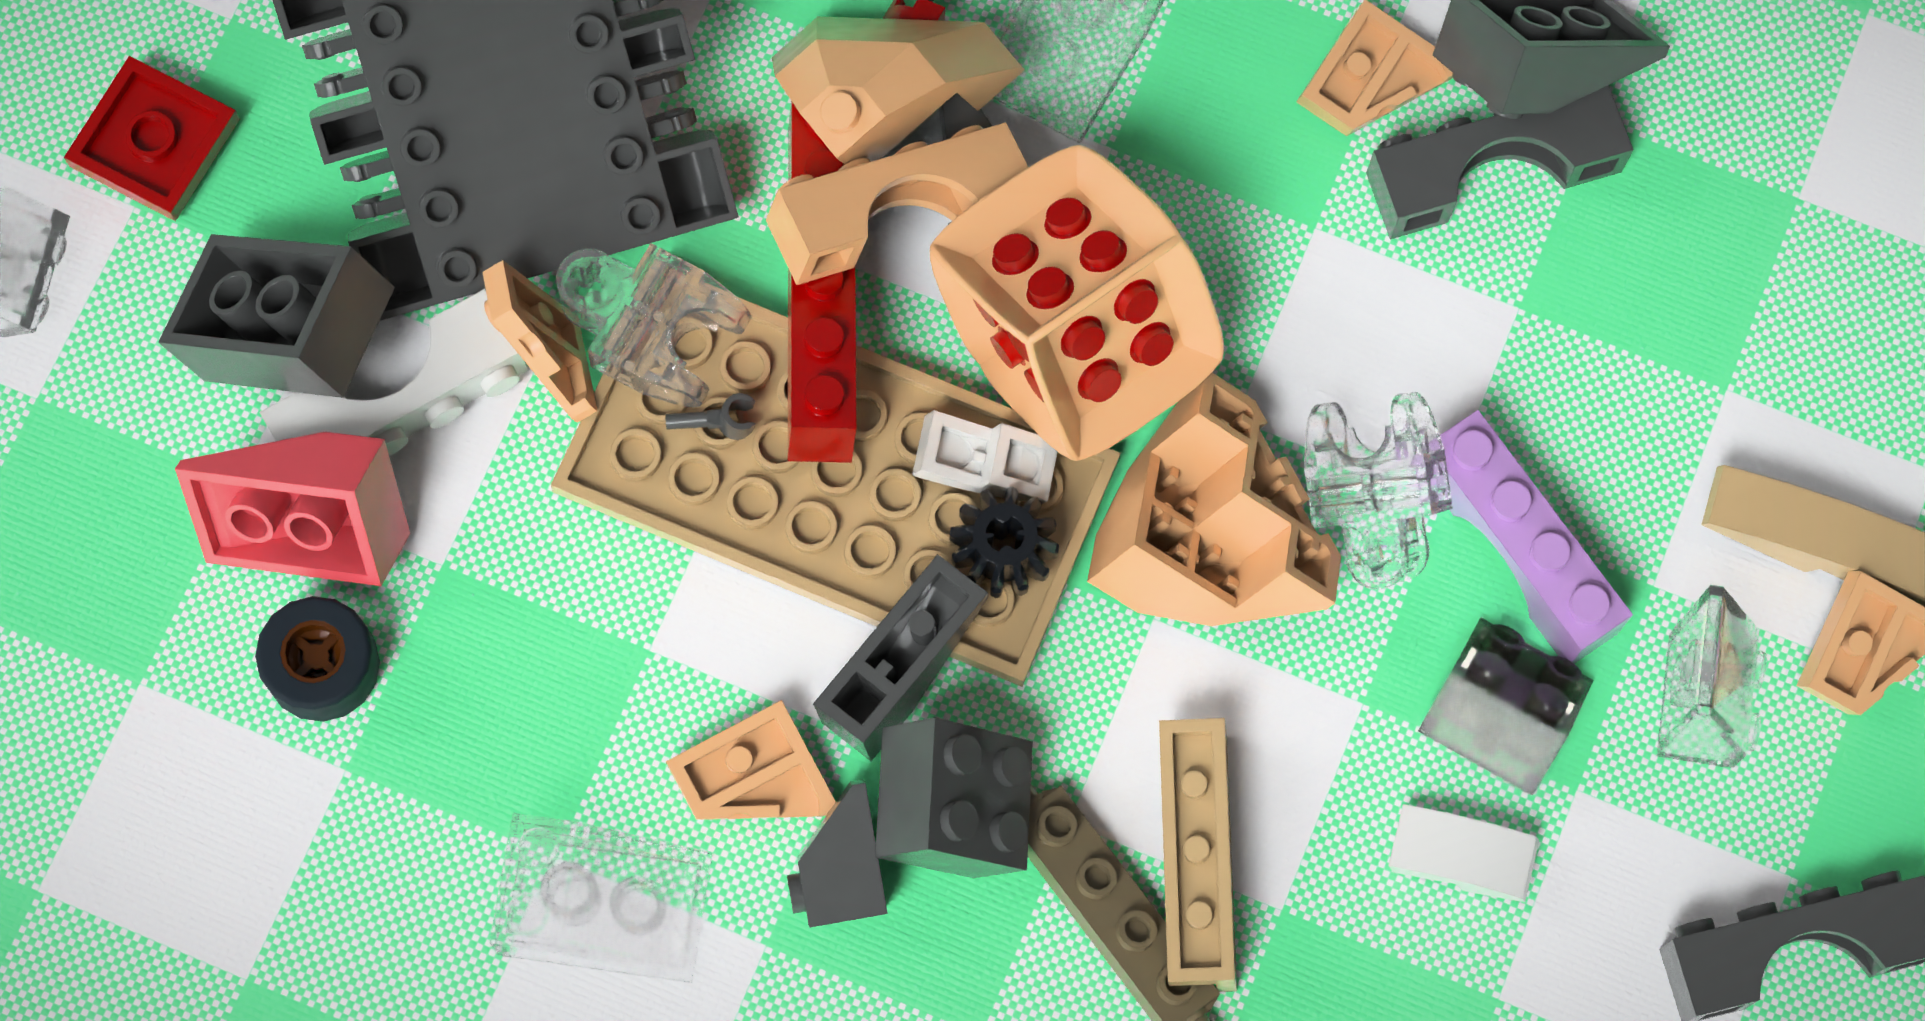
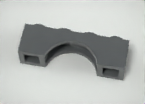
[1366,85,1634,240]
[1659,871,1925,1021]

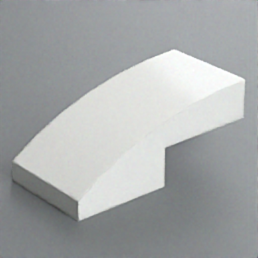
[912,410,1057,504]
[1388,804,1539,902]

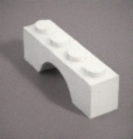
[259,289,528,456]

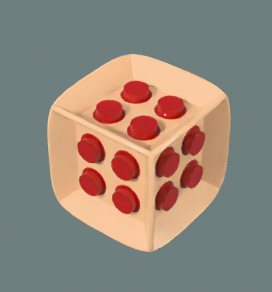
[930,145,1224,461]

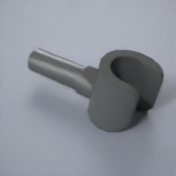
[665,393,756,440]

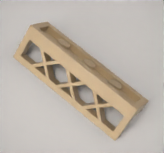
[1159,718,1237,992]

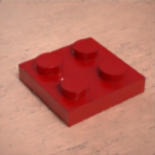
[64,56,240,222]

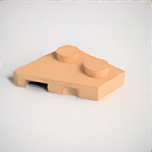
[1296,0,1453,136]
[483,260,597,423]
[1796,571,1925,716]
[666,700,836,820]

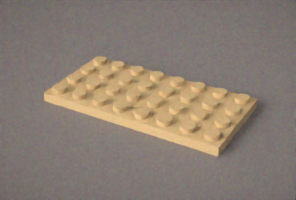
[550,263,1121,687]

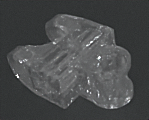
[556,243,752,408]
[1304,392,1453,590]

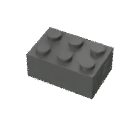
[158,234,395,398]

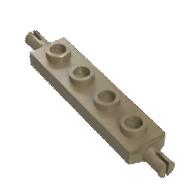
[1028,784,1220,1021]

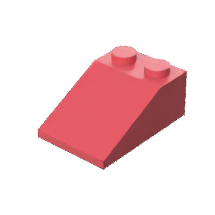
[175,432,411,586]

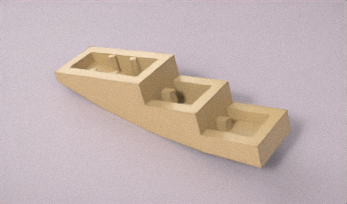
[1701,465,1925,607]

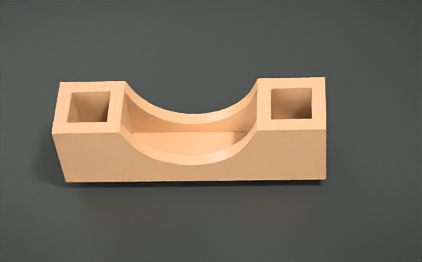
[766,122,1028,285]

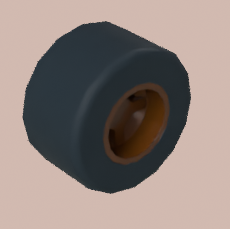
[255,596,380,722]

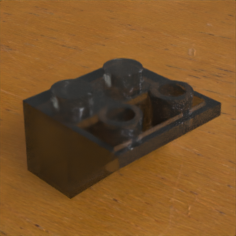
[1418,617,1594,795]

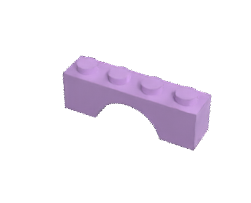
[1416,410,1633,669]

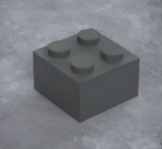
[875,717,1033,878]

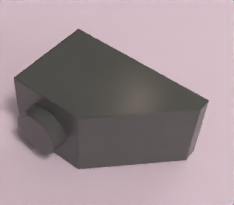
[787,779,888,928]

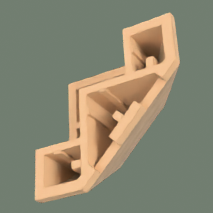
[772,16,1025,164]
[1087,372,1341,626]

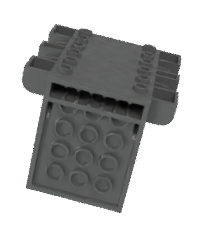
[273,0,739,321]

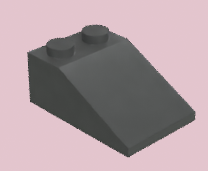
[1433,0,1670,119]

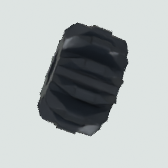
[949,487,1059,598]

